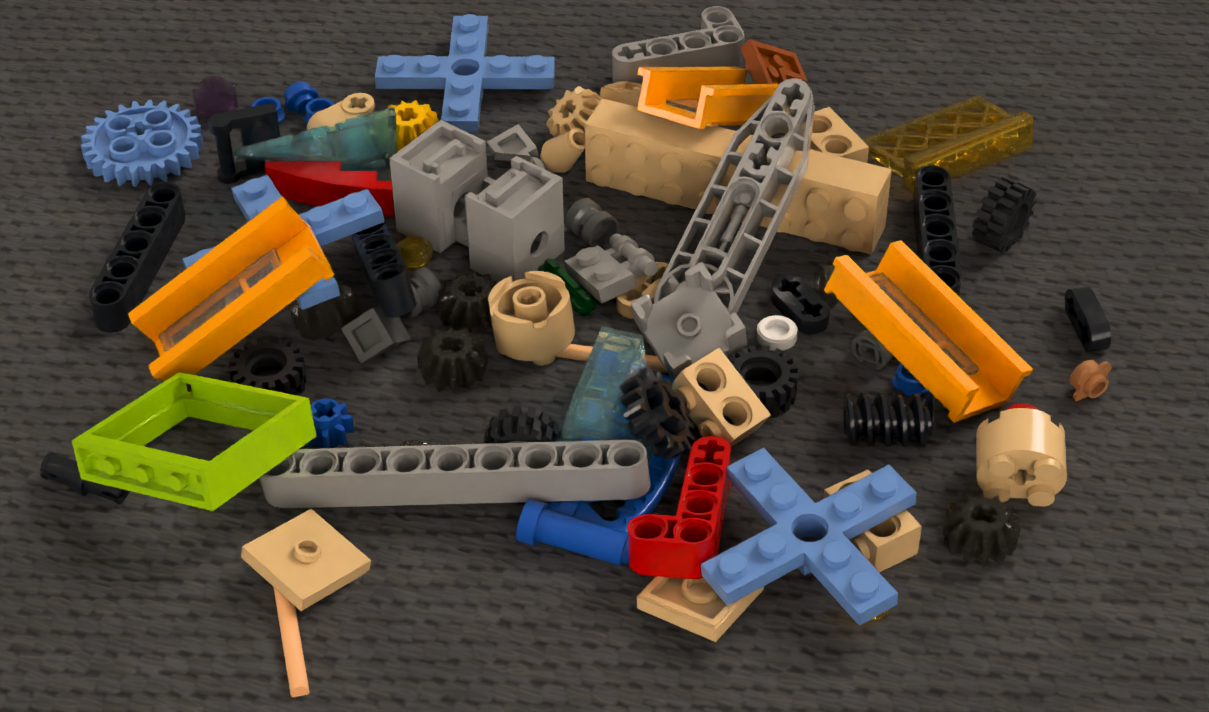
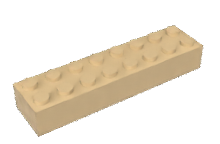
[585,98,892,255]

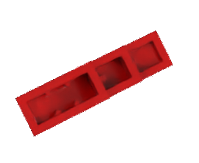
[265,161,395,217]

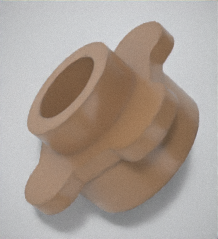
[1069,360,1112,401]

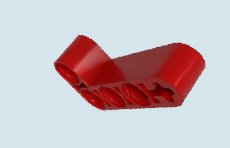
[627,436,731,579]

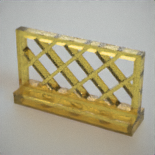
[862,95,1033,195]

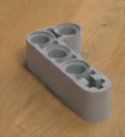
[612,6,744,84]

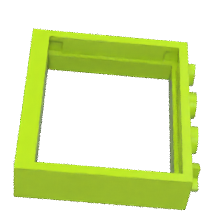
[72,372,316,511]

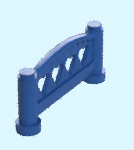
[516,352,681,566]

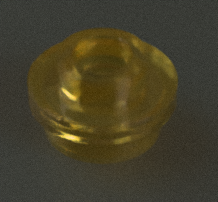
[396,236,433,269]

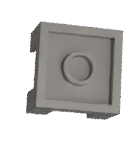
[630,262,747,378]

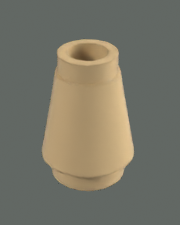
[540,128,585,173]

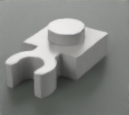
[487,124,545,169]

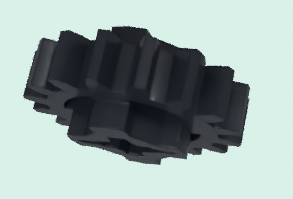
[619,366,695,460]

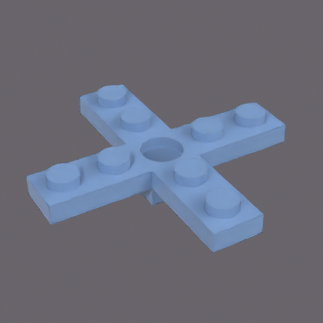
[375,14,555,133]
[182,175,385,310]
[701,448,916,626]

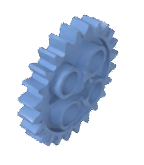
[81,100,203,187]

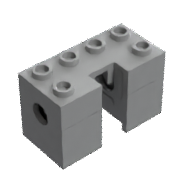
[389,120,565,283]

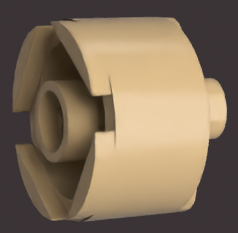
[488,271,575,366]
[976,408,1067,507]

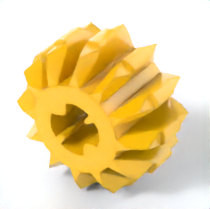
[377,100,439,154]

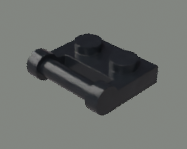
[208,103,284,184]

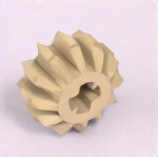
[546,86,602,138]

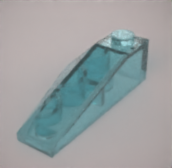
[234,107,396,171]
[562,326,653,467]

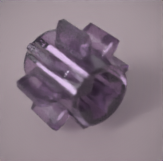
[192,76,238,118]

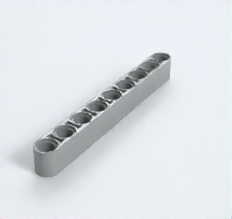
[259,440,651,508]

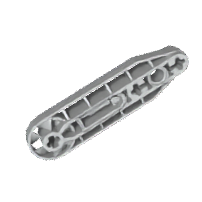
[654,78,815,315]

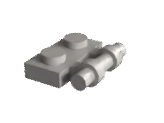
[564,234,658,303]

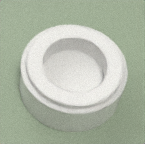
[756,315,798,351]

